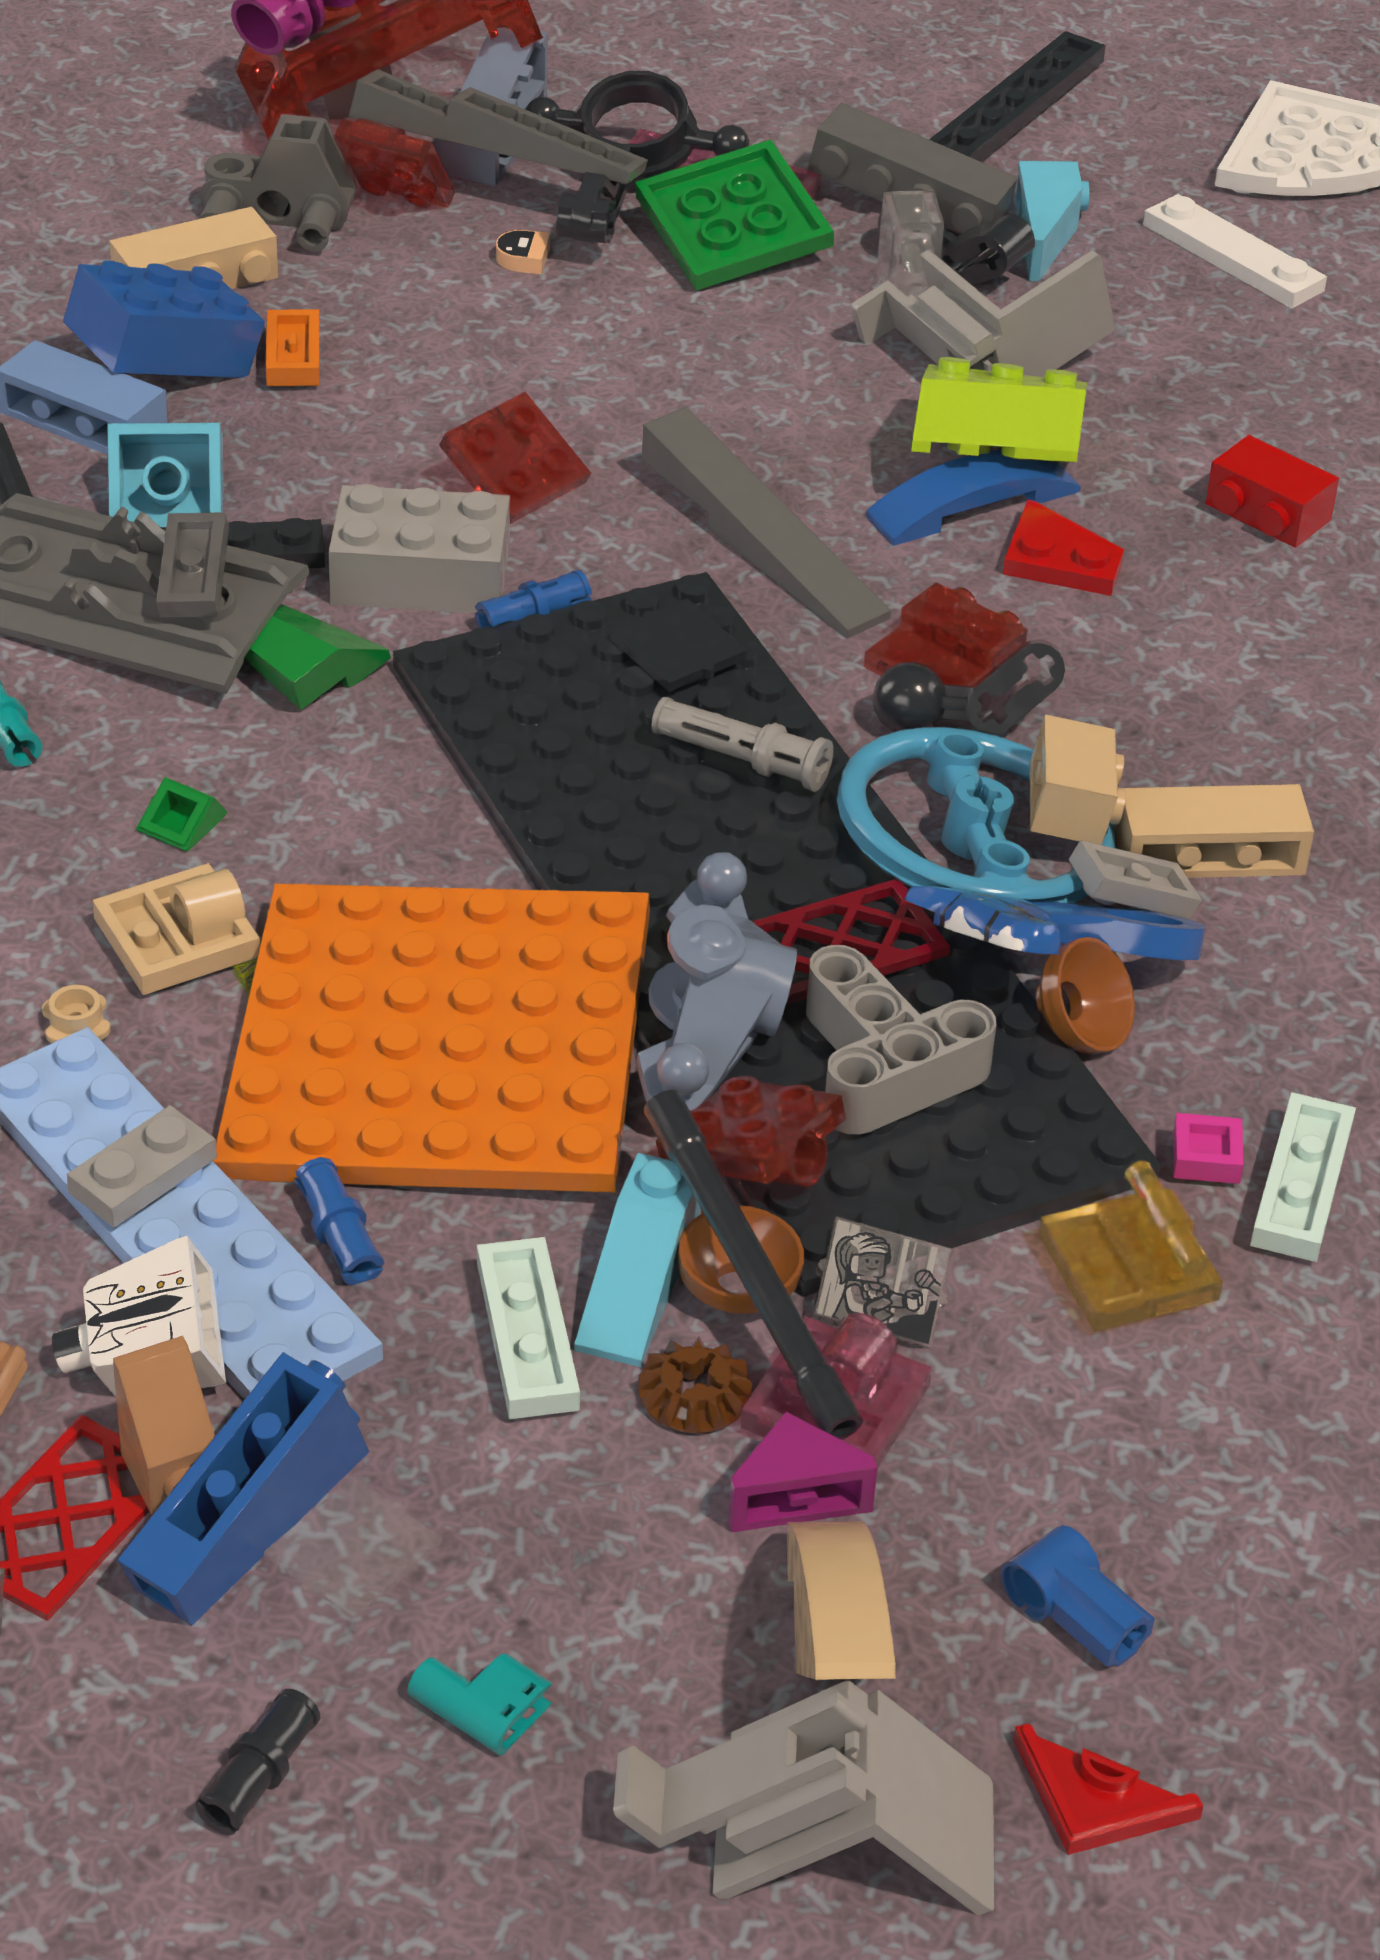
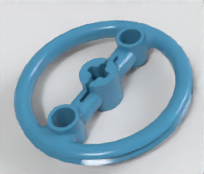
[837,727,1116,903]

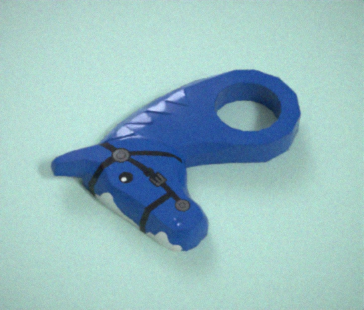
[904,886,1206,960]

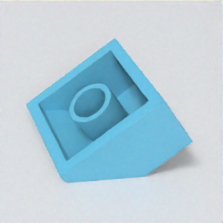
[108,423,224,527]

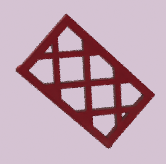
[752,879,950,1005]

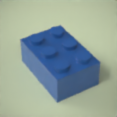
[63,261,266,378]

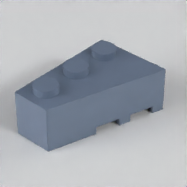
[435,22,548,186]

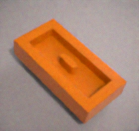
[266,309,320,386]

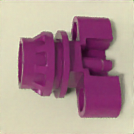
[231,0,357,55]

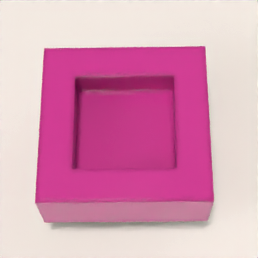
[1173,1113,1244,1184]

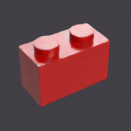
[1205,434,1339,548]

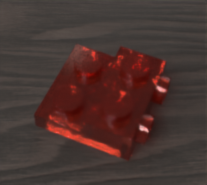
[864,582,1028,695]

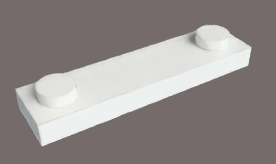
[1143,194,1327,308]

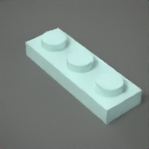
[1250,1092,1356,1262]
[477,1237,580,1419]

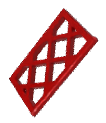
[0,1415,149,1622]

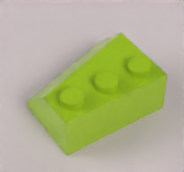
[911,357,1087,462]

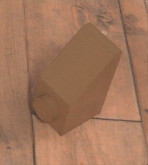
[113,1335,215,1516]

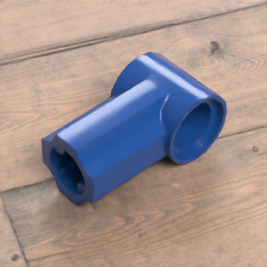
[1001,1525,1155,1667]

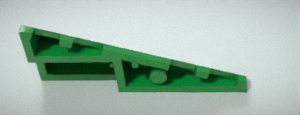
[244,604,391,710]

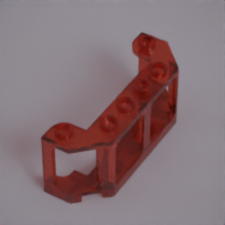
[234,0,543,140]

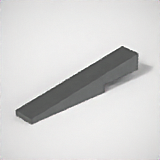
[349,69,648,184]
[642,407,891,639]

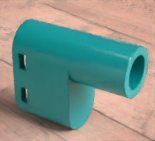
[407,1653,553,1756]

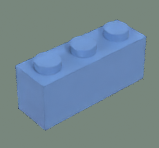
[0,340,168,455]

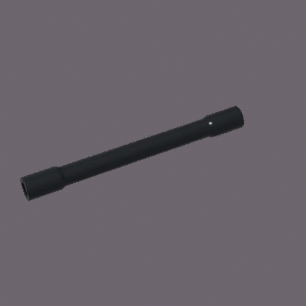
[644,1090,863,1440]

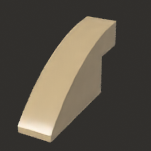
[787,1521,896,1680]

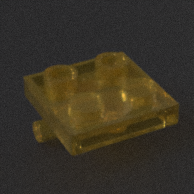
[1038,1161,1223,1332]

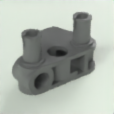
[198,114,357,252]

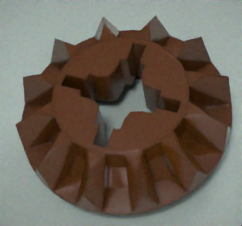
[638,1336,752,1433]

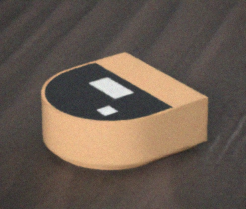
[496,230,550,274]

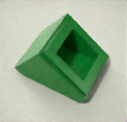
[136,777,227,852]

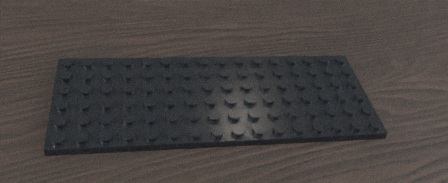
[393,572,1161,1297]

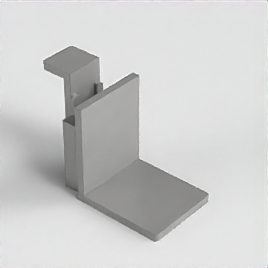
[851,249,1115,377]
[613,1680,994,1915]

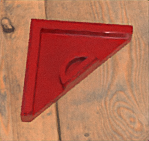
[1013,1723,1203,1855]

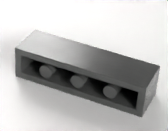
[808,102,1018,235]

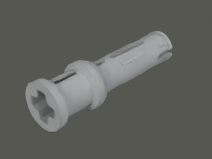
[652,697,833,792]

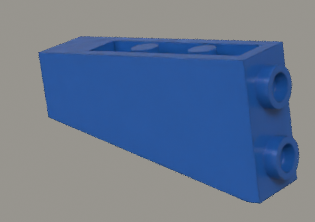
[117,1352,369,1626]

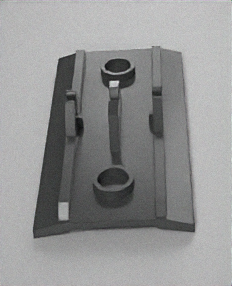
[0,493,309,694]

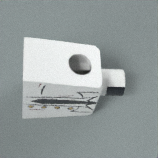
[52,1236,226,1396]

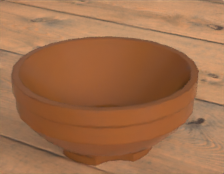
[1036,937,1135,1054]
[678,1206,804,1314]

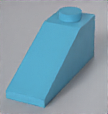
[1014,161,1089,281]
[574,1153,701,1367]

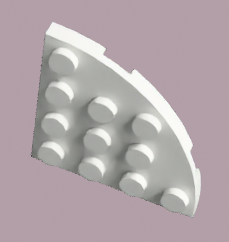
[1215,80,1380,196]

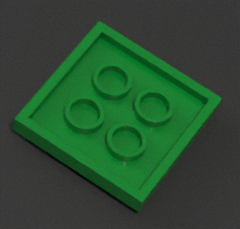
[635,139,834,291]

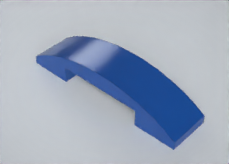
[866,450,1081,546]

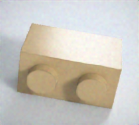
[1030,714,1126,845]

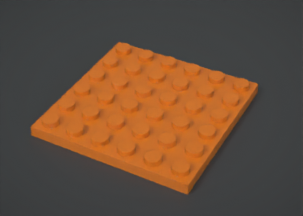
[213,883,650,1192]

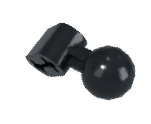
[878,193,1035,286]
[872,639,1065,734]

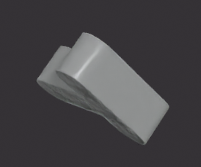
[806,945,996,1135]

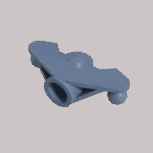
[636,852,797,1115]

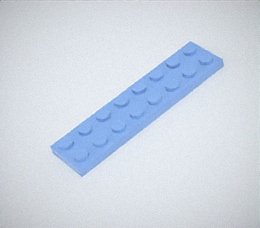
[0,1027,383,1400]

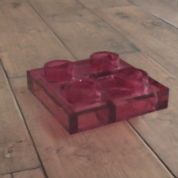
[741,1313,932,1468]

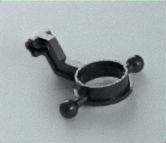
[525,71,750,244]

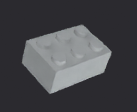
[328,484,510,613]

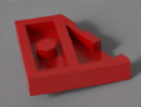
[1003,499,1125,596]

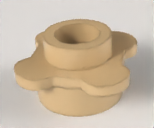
[42,985,111,1043]

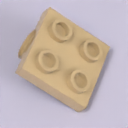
[92,863,260,995]

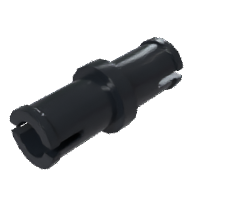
[195,1689,321,1835]

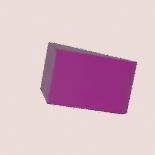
[728,1412,878,1533]

